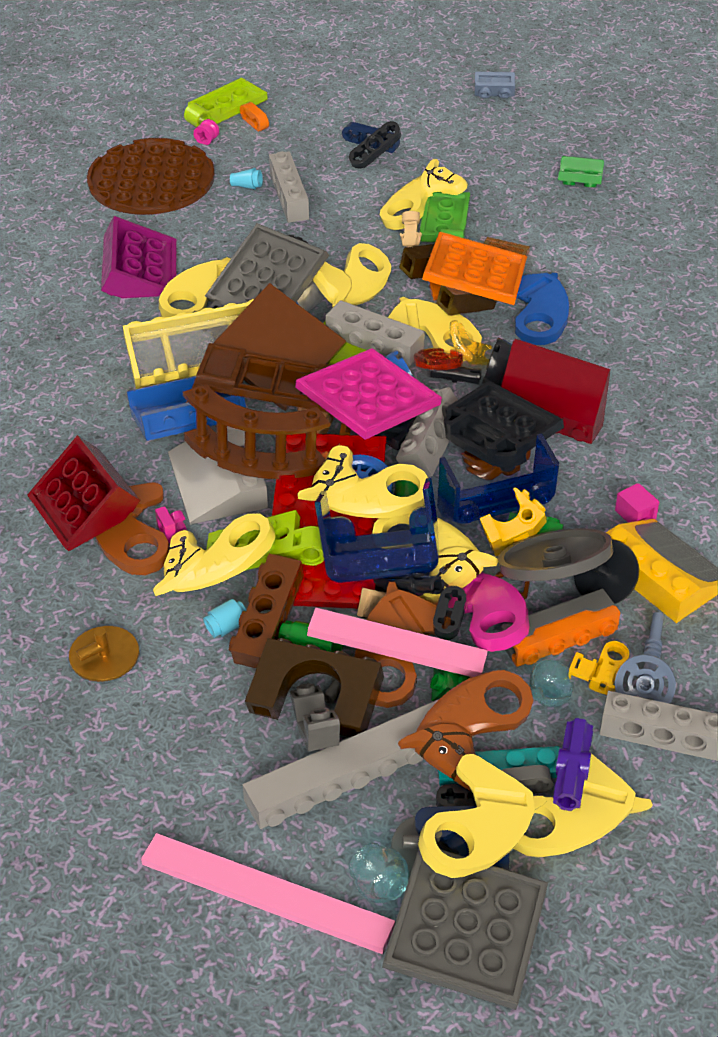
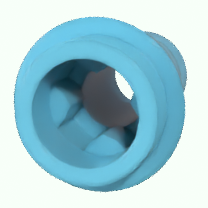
[230,168,263,189]

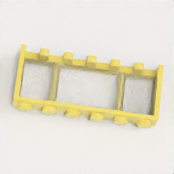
[123,299,254,389]

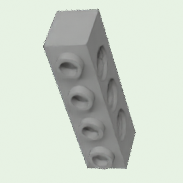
[269,151,309,223]
[326,300,425,366]
[396,387,458,477]
[600,691,718,761]

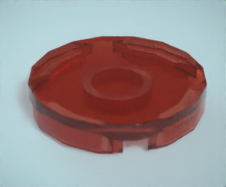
[414,348,463,370]

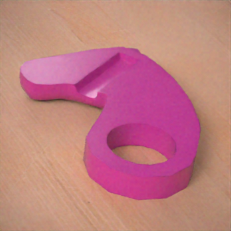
[449,572,530,652]

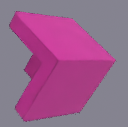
[615,483,659,523]

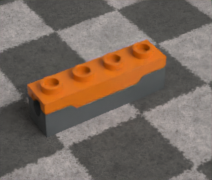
[501,589,620,667]

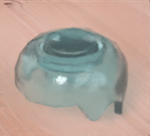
[528,659,575,707]

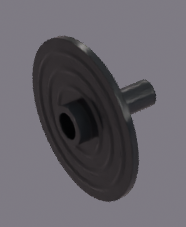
[574,540,639,604]

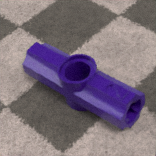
[553,718,593,811]

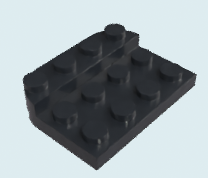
[444,381,564,472]

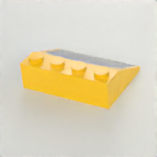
[606,519,718,623]

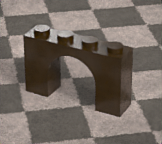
[399,244,497,316]
[245,638,384,737]

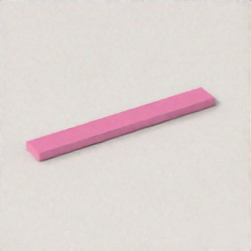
[141,833,395,954]

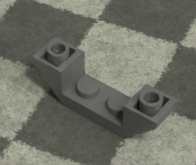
[290,683,340,751]

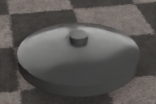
[498,528,614,581]

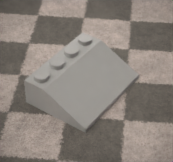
[168,425,268,525]

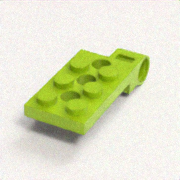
[184,77,268,127]
[206,510,326,571]

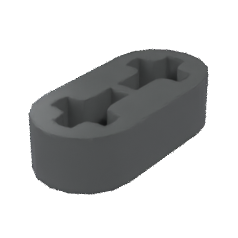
[501,765,553,794]

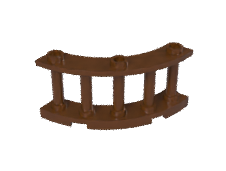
[183,384,330,479]

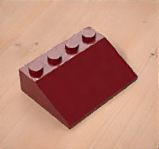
[502,339,611,444]
[27,435,141,551]

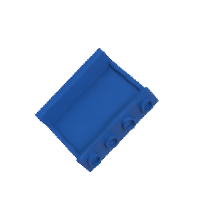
[127,376,246,441]

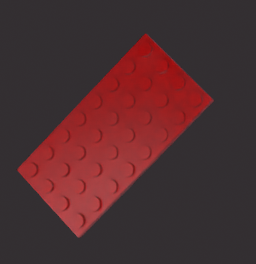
[270,433,386,609]

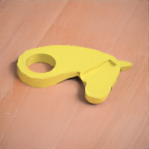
[159,257,231,318]

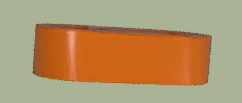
[240,102,269,132]

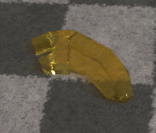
[449,320,492,366]

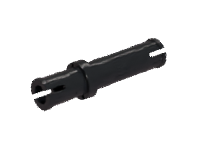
[373,573,445,596]

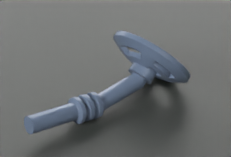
[615,612,676,704]

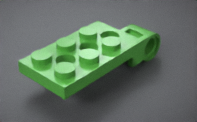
[419,191,470,242]

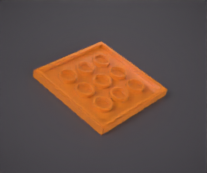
[422,232,527,305]

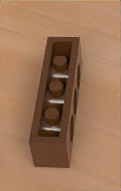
[229,553,304,668]

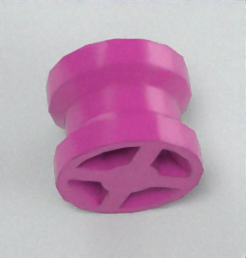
[193,119,219,145]

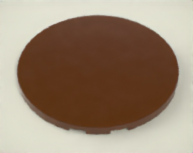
[87,138,215,215]

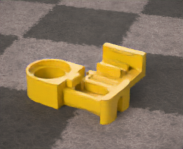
[566,641,630,695]

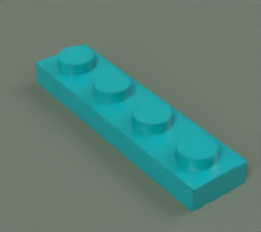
[437,746,559,786]

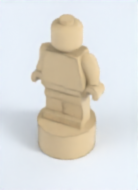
[400,211,422,247]

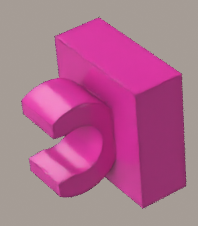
[155,506,186,543]

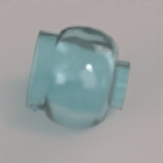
[349,843,409,903]

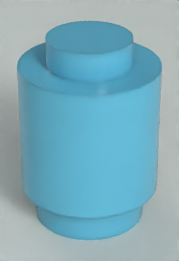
[203,599,246,638]

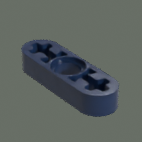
[342,122,400,153]

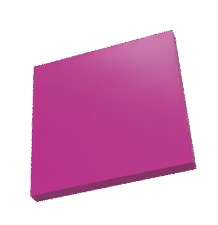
[295,348,442,440]

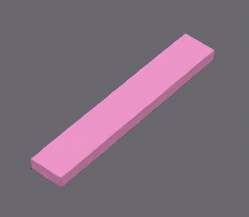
[307,608,488,677]

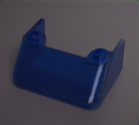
[437,434,559,524]
[315,478,439,583]

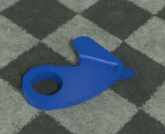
[515,272,569,345]

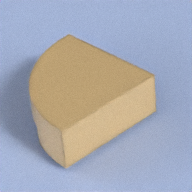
[357,588,386,617]

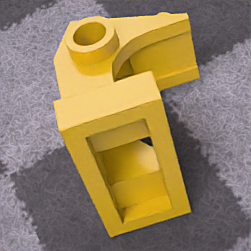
[480,488,547,557]

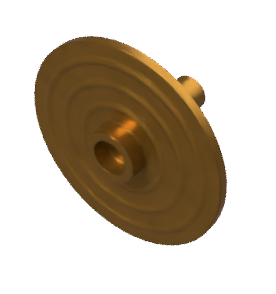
[69,626,139,682]

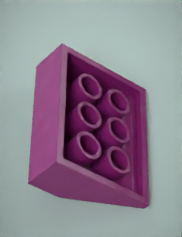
[101,216,176,298]

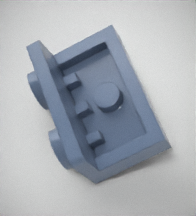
[475,72,515,98]

